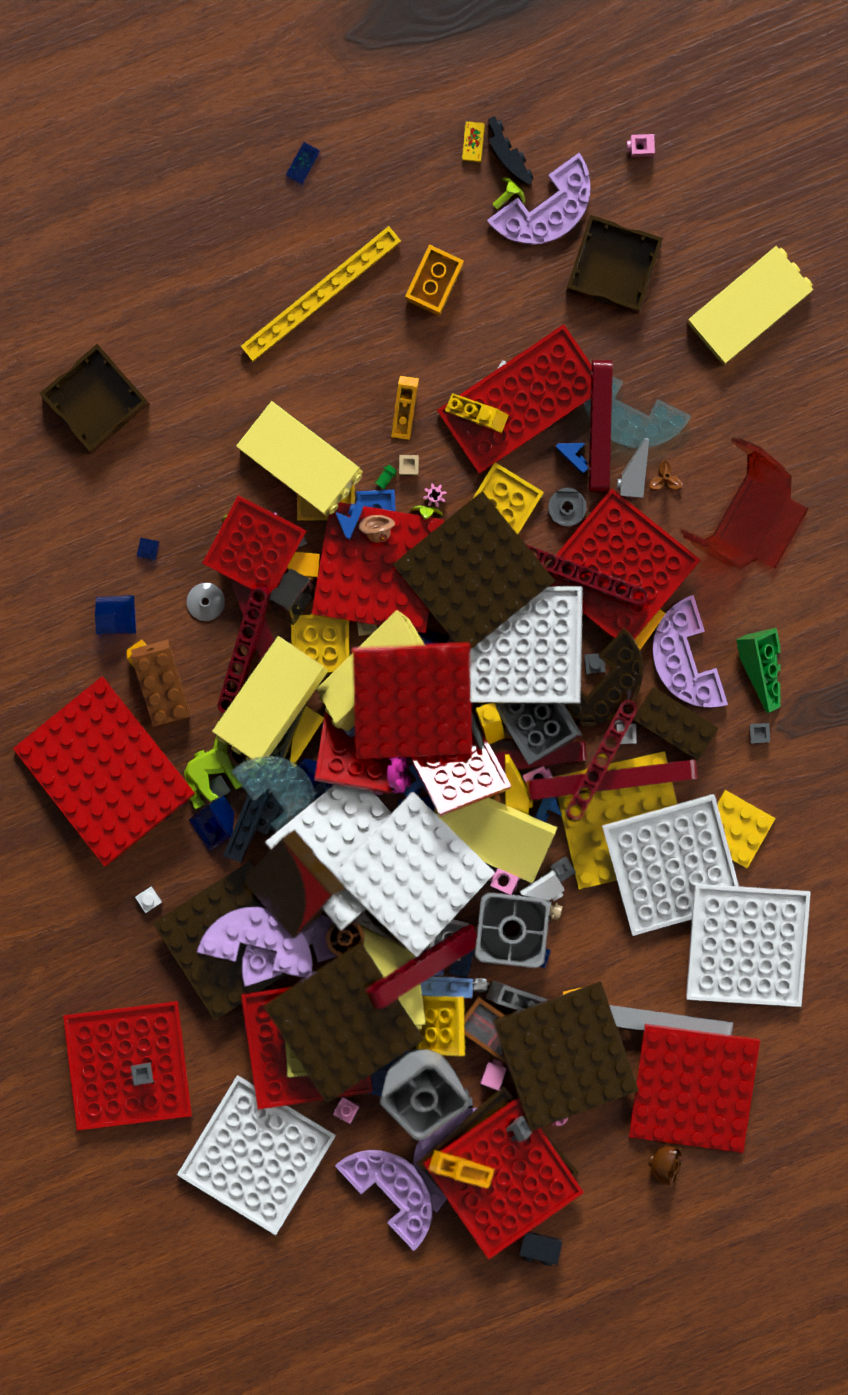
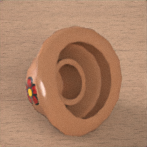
[359,515,395,543]

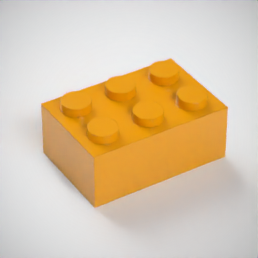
[405,245,464,316]

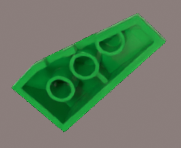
[736,628,781,713]

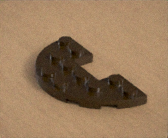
[564,627,643,727]

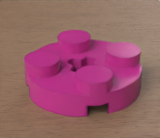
[388,757,411,793]

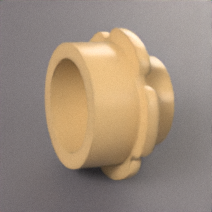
[549,902,563,921]

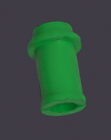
[375,464,397,490]

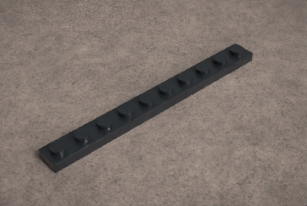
[223,701,308,863]

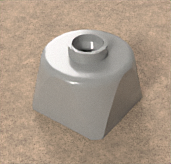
[476,893,550,967]
[381,1050,469,1140]

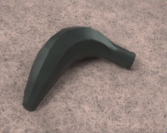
[471,709,483,750]

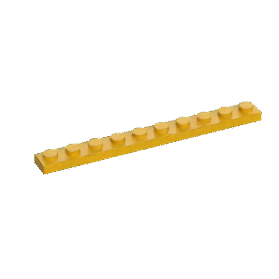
[241,226,401,362]

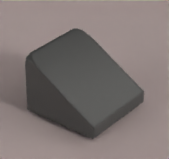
[209,775,231,801]

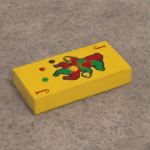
[462,122,485,162]

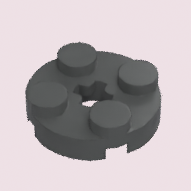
[548,488,587,527]

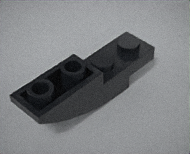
[488,116,534,188]

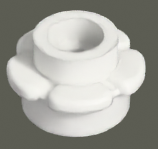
[472,978,490,992]

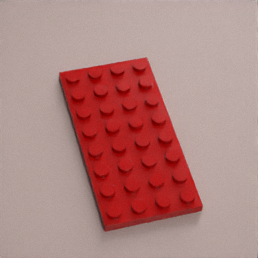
[437,324,592,474]

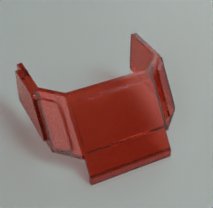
[680,438,809,569]

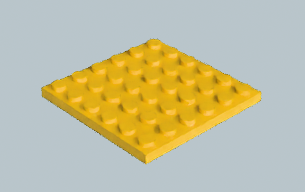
[555,751,677,889]

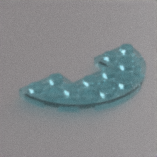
[584,377,692,448]
[231,756,316,832]

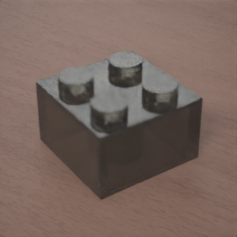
[270,569,315,625]

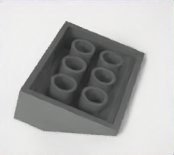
[495,703,582,765]

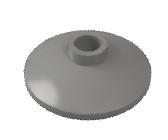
[187,583,225,621]

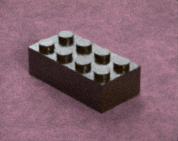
[632,687,718,761]

